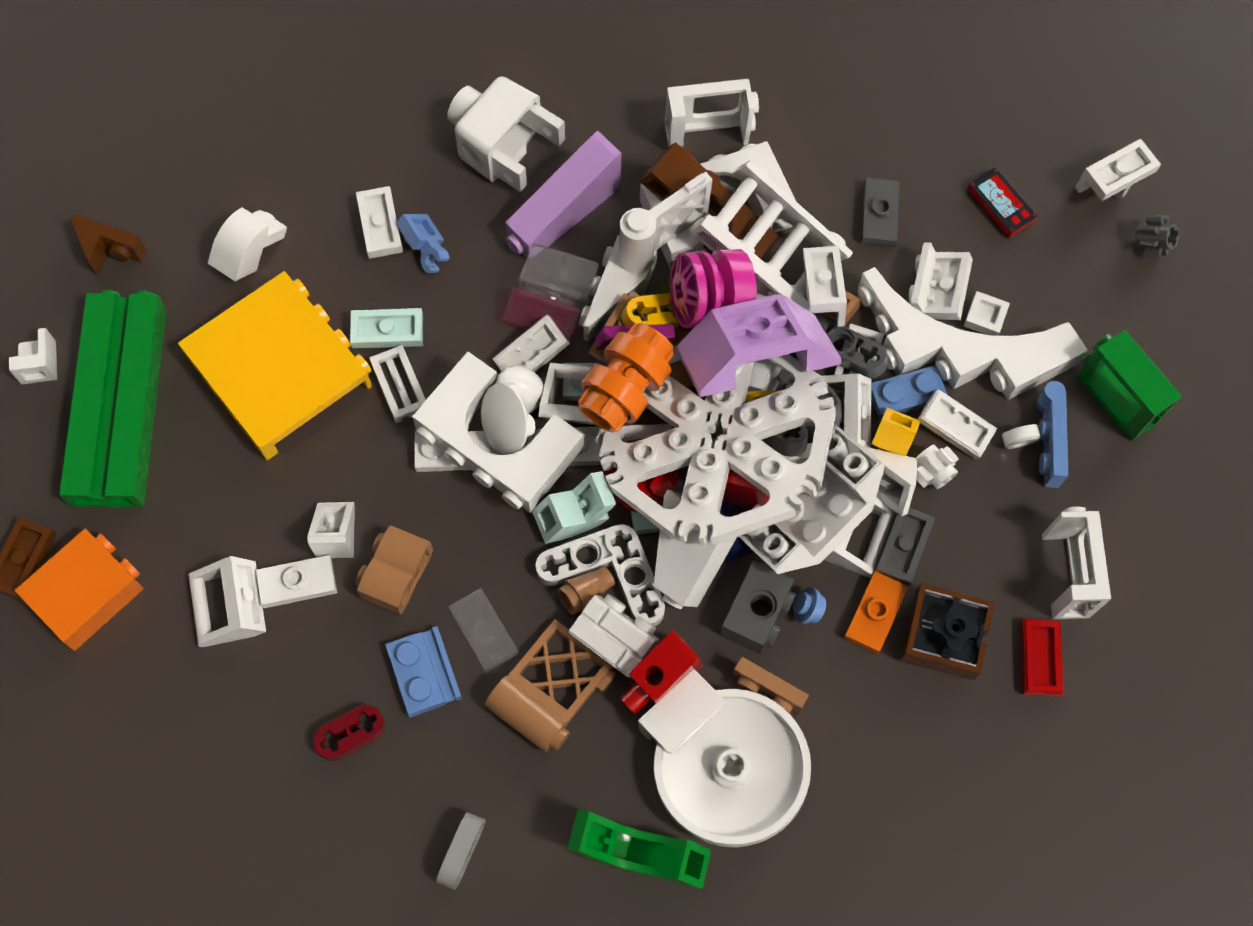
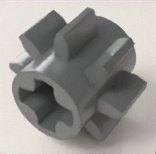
[1135,215,1180,257]

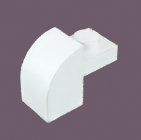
[208,208,287,281]

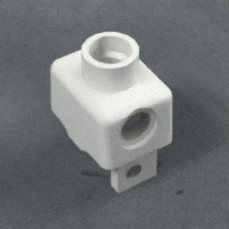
[447,76,565,192]

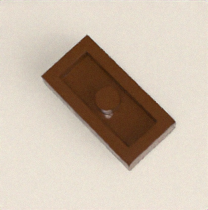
[0,517,57,601]

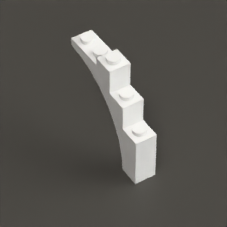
[857,267,1088,400]

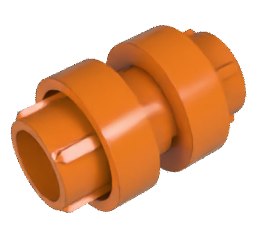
[578,323,674,433]

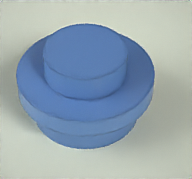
[792,587,826,624]

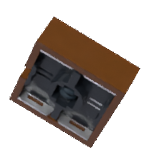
[900,583,995,680]

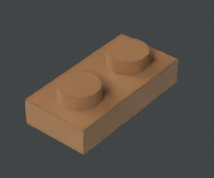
[731,657,809,716]

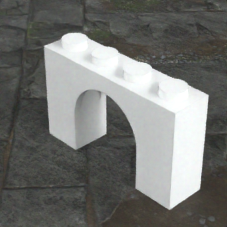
[640,141,796,268]
[412,352,584,513]

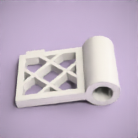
[619,172,713,273]

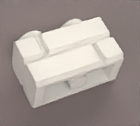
[568,594,660,678]

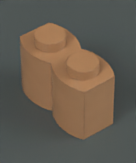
[355,525,433,615]

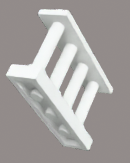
[689,160,853,311]

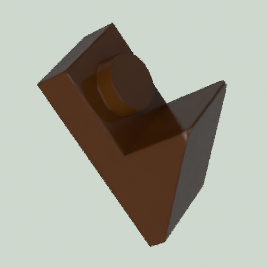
[71,214,147,274]

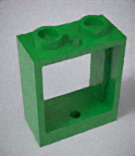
[1077,330,1182,442]

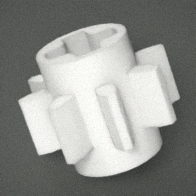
[916,444,959,490]

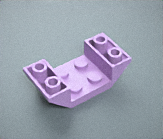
[677,294,842,397]

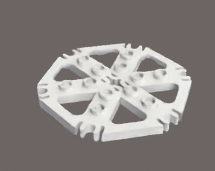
[599,345,836,545]

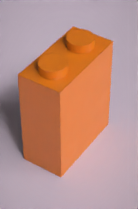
[14,528,144,651]

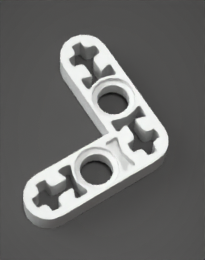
[536,524,665,627]

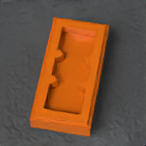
[844,571,909,655]

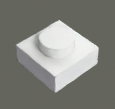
[963,291,1010,336]

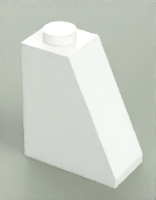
[653,490,737,609]

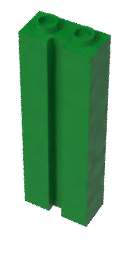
[59,290,167,508]

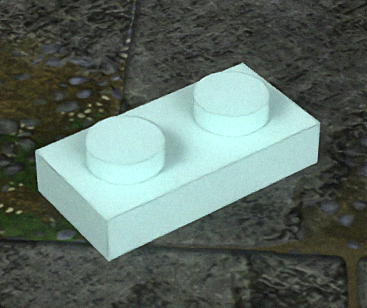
[350,308,423,349]

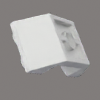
[738,425,885,574]

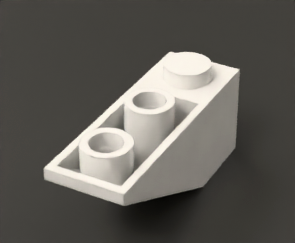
[579,235,657,342]

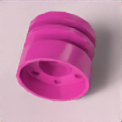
[670,249,757,328]

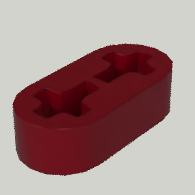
[313,705,385,761]

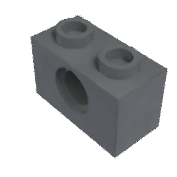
[720,561,796,654]

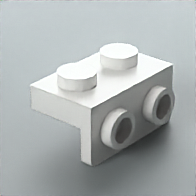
[909,243,973,320]

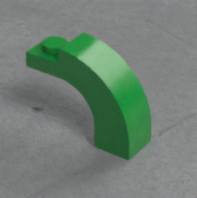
[567,810,711,889]

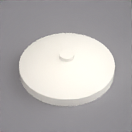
[654,689,811,847]

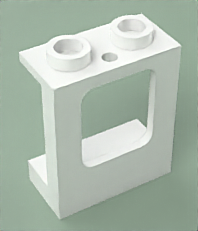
[665,79,759,147]
[1042,507,1111,619]

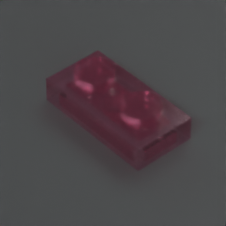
[503,286,582,342]

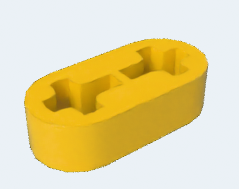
[621,293,680,328]

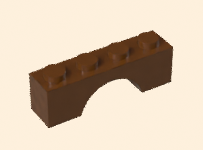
[639,142,779,259]

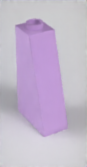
[505,131,621,261]

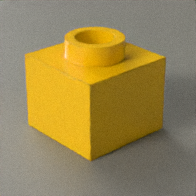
[871,407,920,456]

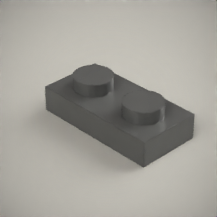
[875,507,936,586]

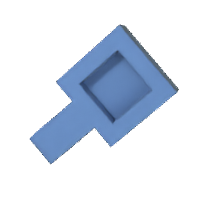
[396,214,450,273]

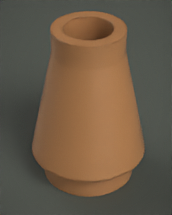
[557,566,615,615]

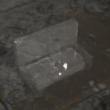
[519,244,598,313]

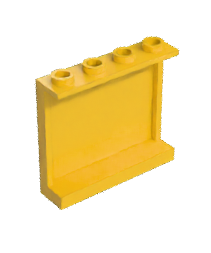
[178,271,372,461]

